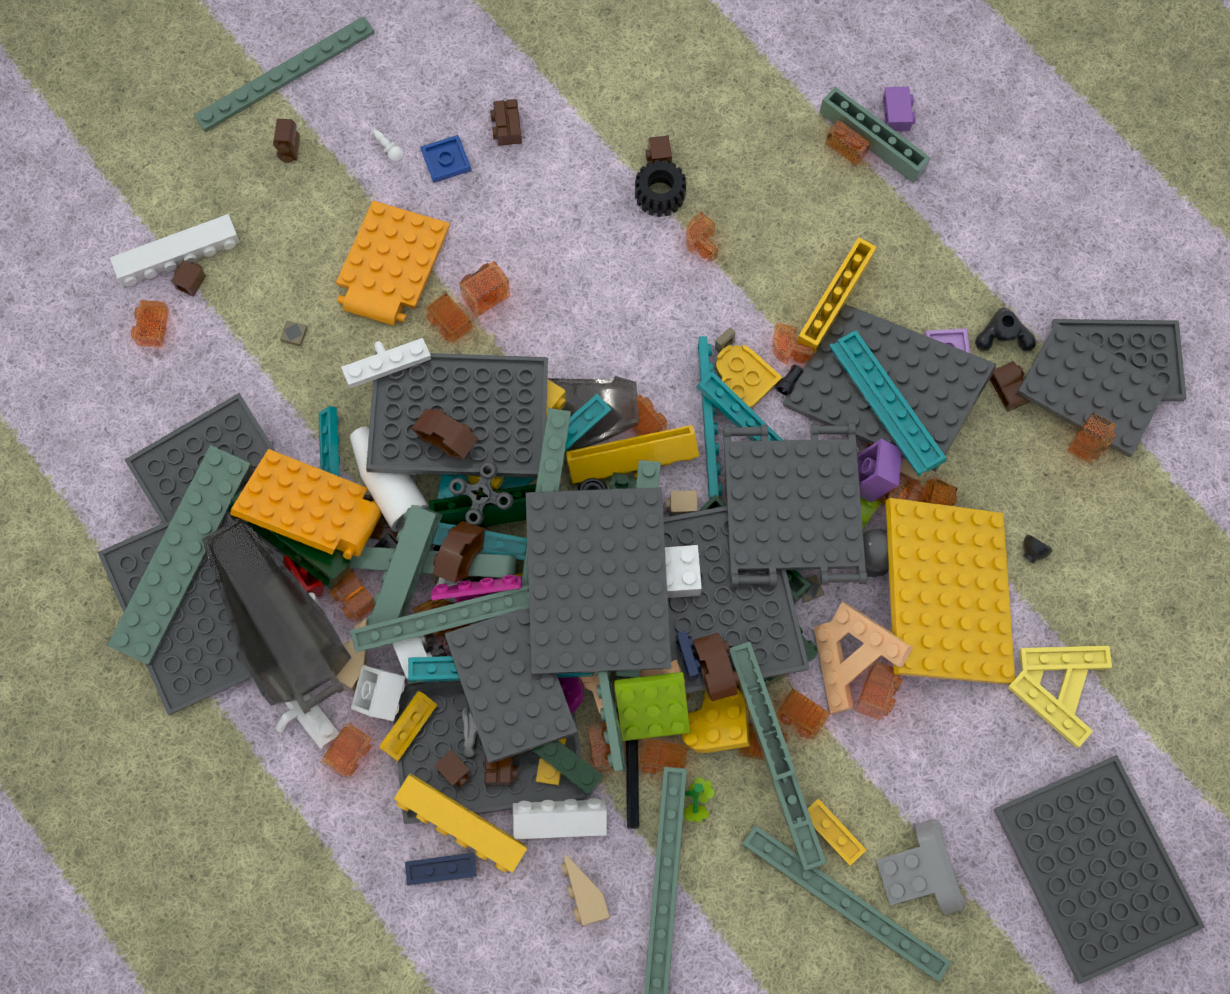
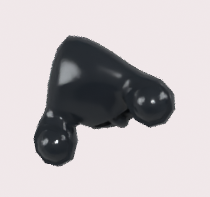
[975,307,1037,351]

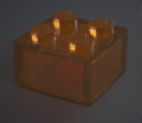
[459,260,510,318]
[855,661,903,720]

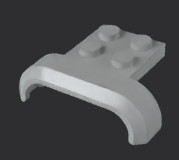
[876,819,967,915]

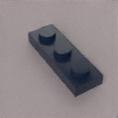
[405,853,477,886]

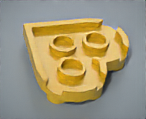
[715,345,782,409]
[681,687,750,753]

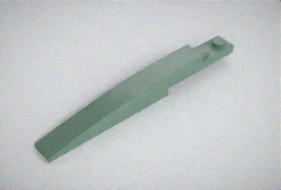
[729,642,826,871]

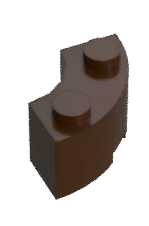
[411,408,478,459]
[433,521,485,583]
[693,633,740,701]

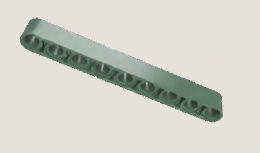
[335,547,516,578]

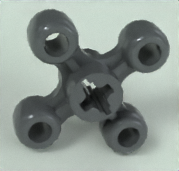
[449,461,514,526]

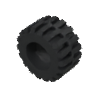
[635,160,686,217]

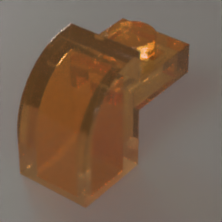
[685,212,719,262]
[772,323,814,365]

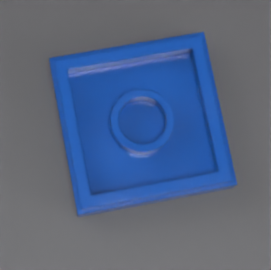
[420,135,472,183]

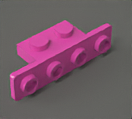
[430,575,522,603]

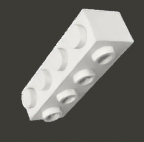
[513,798,607,839]

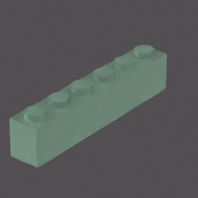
[820,87,931,183]
[366,505,443,625]

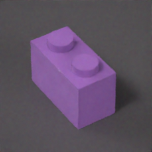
[883,86,916,131]

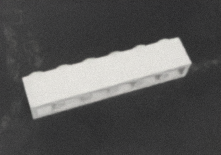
[110,214,240,287]

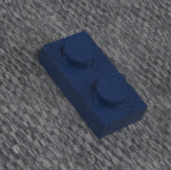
[676,630,701,681]

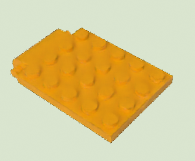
[336,200,450,326]
[231,449,382,559]

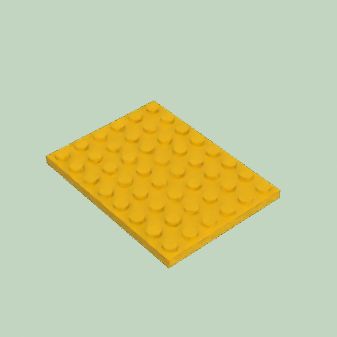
[886,498,1015,685]

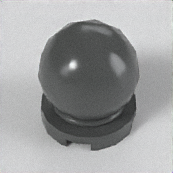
[856,529,889,577]

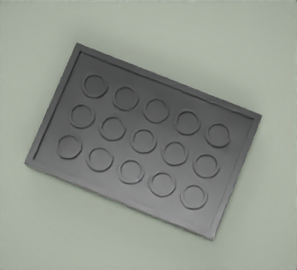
[1052,319,1187,401]
[1017,322,1168,457]
[445,608,577,764]

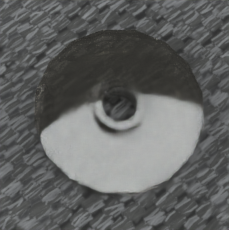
[424,633,447,657]

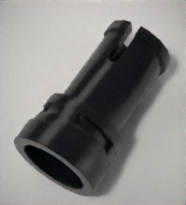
[775,365,804,396]

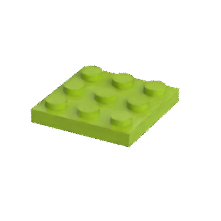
[614,672,690,741]

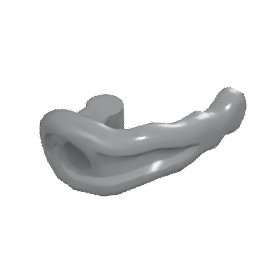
[462,706,477,758]

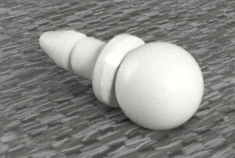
[373,130,404,161]

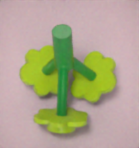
[683,777,715,822]

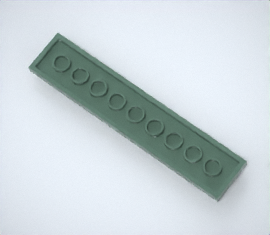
[107,445,251,665]

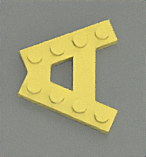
[1007,646,1112,748]

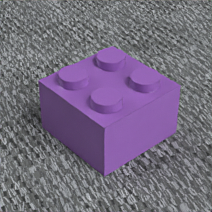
[857,439,902,503]

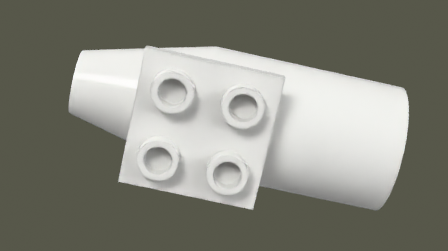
[350,426,430,532]

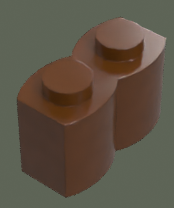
[273,118,300,163]
[989,361,1030,412]

